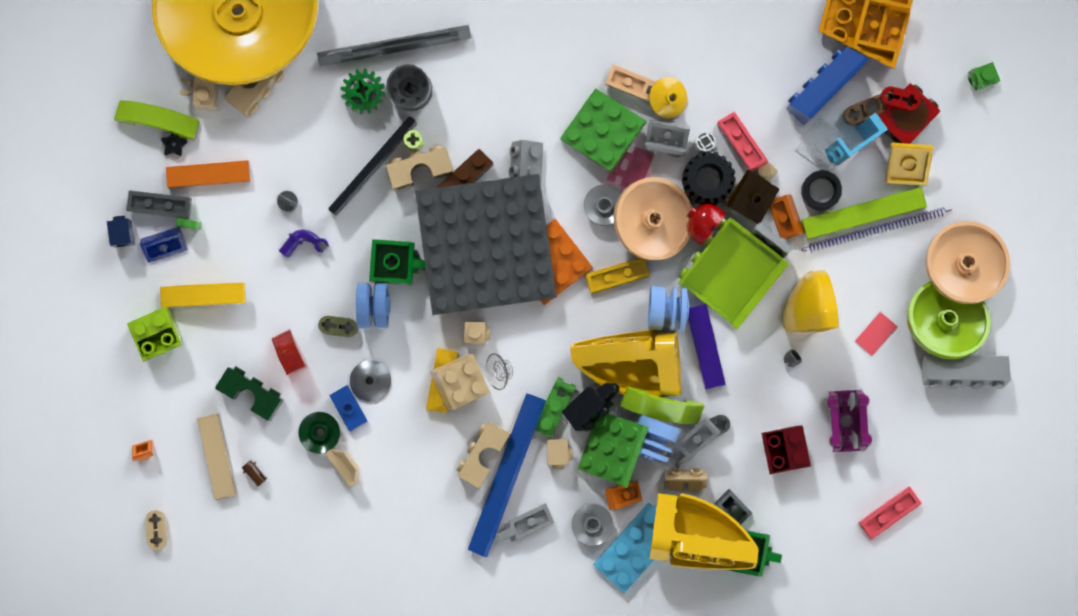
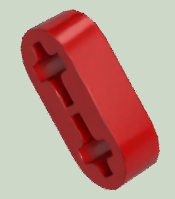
[880,86,920,112]

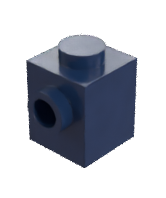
[107,216,135,248]

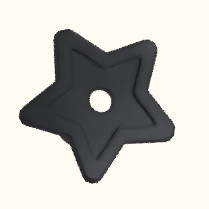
[161,133,187,156]

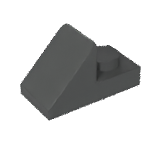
[714,489,752,525]

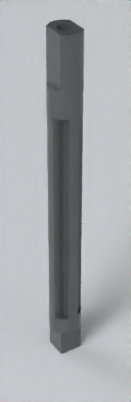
[317,25,471,66]

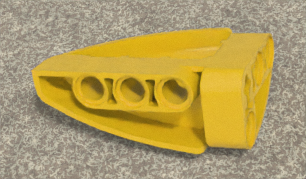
[782,270,839,333]

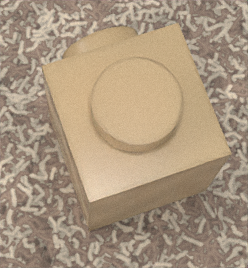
[464,322,490,344]
[547,439,573,469]

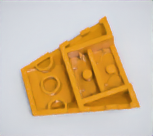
[819,0,913,69]

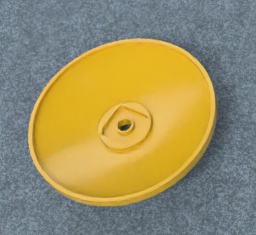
[152,0,319,85]

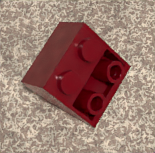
[761,425,811,474]

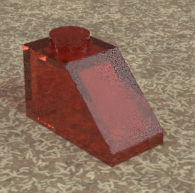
[272,329,309,376]

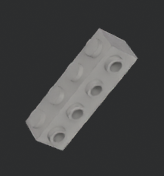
[921,355,1011,389]

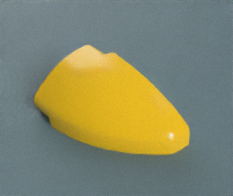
[570,330,681,397]
[649,493,759,570]

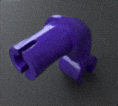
[279,229,329,258]

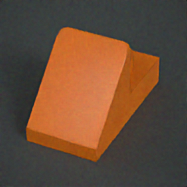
[605,480,643,510]

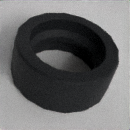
[801,170,842,211]

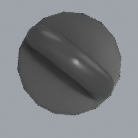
[277,191,298,212]

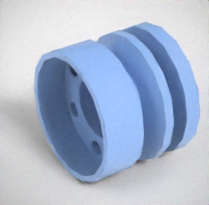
[648,286,689,332]
[636,414,681,463]

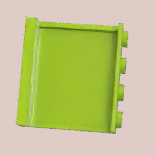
[678,217,790,329]

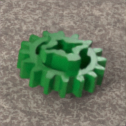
[341,69,386,114]

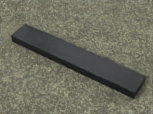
[328,116,417,216]

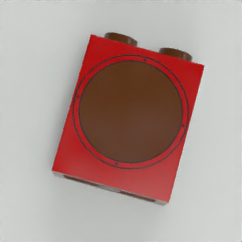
[879,83,941,144]

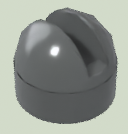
[783,349,802,367]

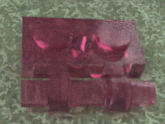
[607,146,654,188]

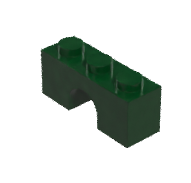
[215,366,284,421]

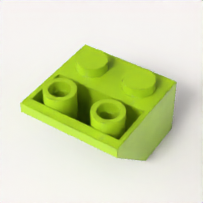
[127,307,182,362]

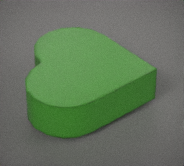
[175,218,202,230]

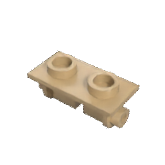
[664,468,708,490]

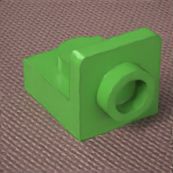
[968,62,1001,91]

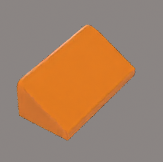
[770,194,805,239]

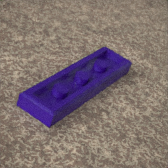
[688,304,726,390]

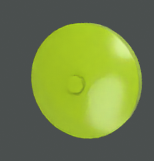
[907,281,991,360]

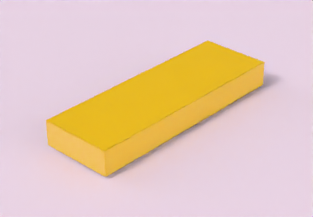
[585,258,650,294]

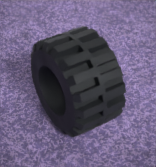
[682,151,736,205]

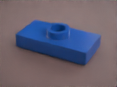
[329,385,368,431]

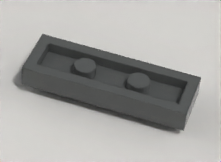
[126,190,192,219]

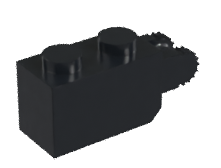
[562,382,620,432]

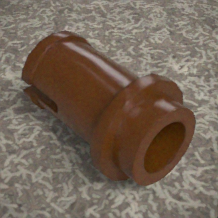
[242,460,267,487]

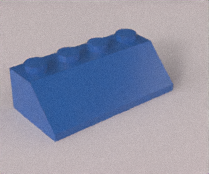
[786,47,868,125]

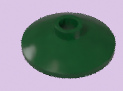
[298,412,340,454]

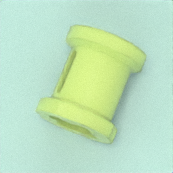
[403,130,423,152]

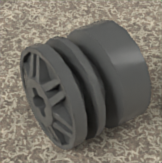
[386,64,433,111]

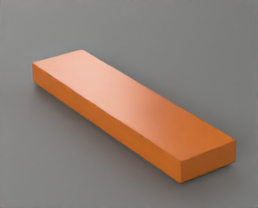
[166,160,251,188]

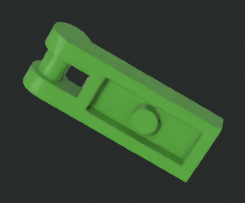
[535,377,577,438]

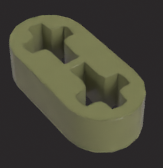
[318,316,358,337]

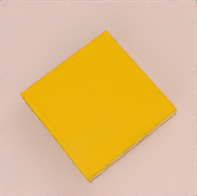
[885,143,934,186]

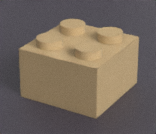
[430,354,490,410]

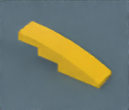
[160,282,246,308]

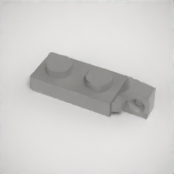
[496,503,555,541]

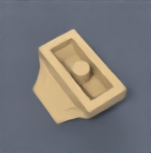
[325,448,359,487]

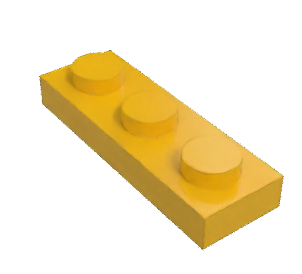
[426,348,458,413]

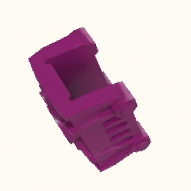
[827,390,872,452]

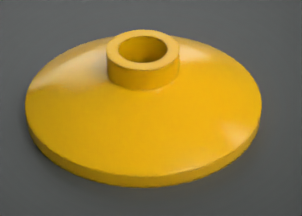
[649,77,687,119]

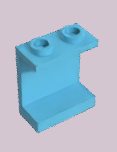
[825,113,888,167]

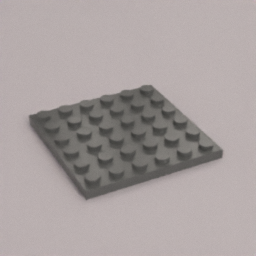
[415,174,557,315]

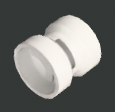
[694,131,716,154]

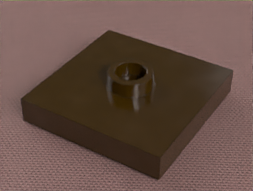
[726,170,780,224]

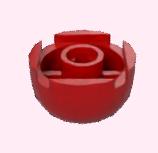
[686,203,726,245]

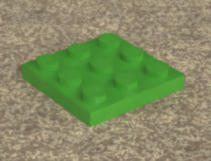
[560,88,647,173]
[578,414,649,487]

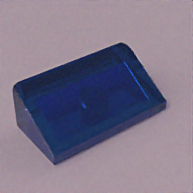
[140,227,187,262]

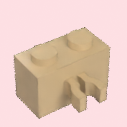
[180,76,219,110]

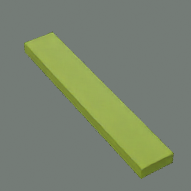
[801,187,927,240]

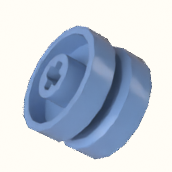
[356,283,390,329]

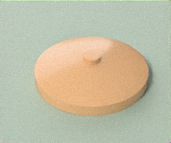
[613,177,692,261]
[925,221,1010,304]

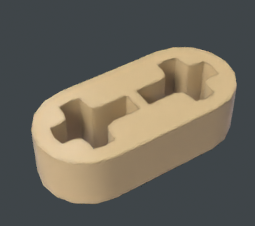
[145,510,168,550]

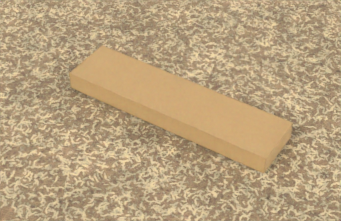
[197,414,236,500]

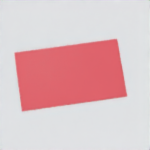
[855,312,898,356]

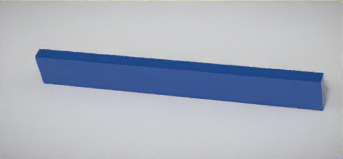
[468,393,546,557]

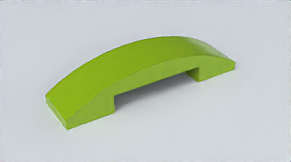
[114,100,200,140]
[620,386,705,424]

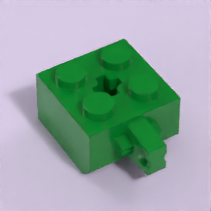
[369,239,426,286]
[728,530,782,577]

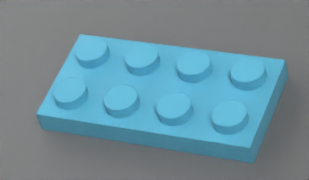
[593,502,656,593]

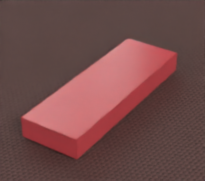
[717,111,768,172]
[858,486,922,540]

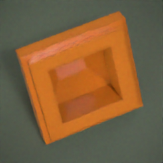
[132,440,153,461]

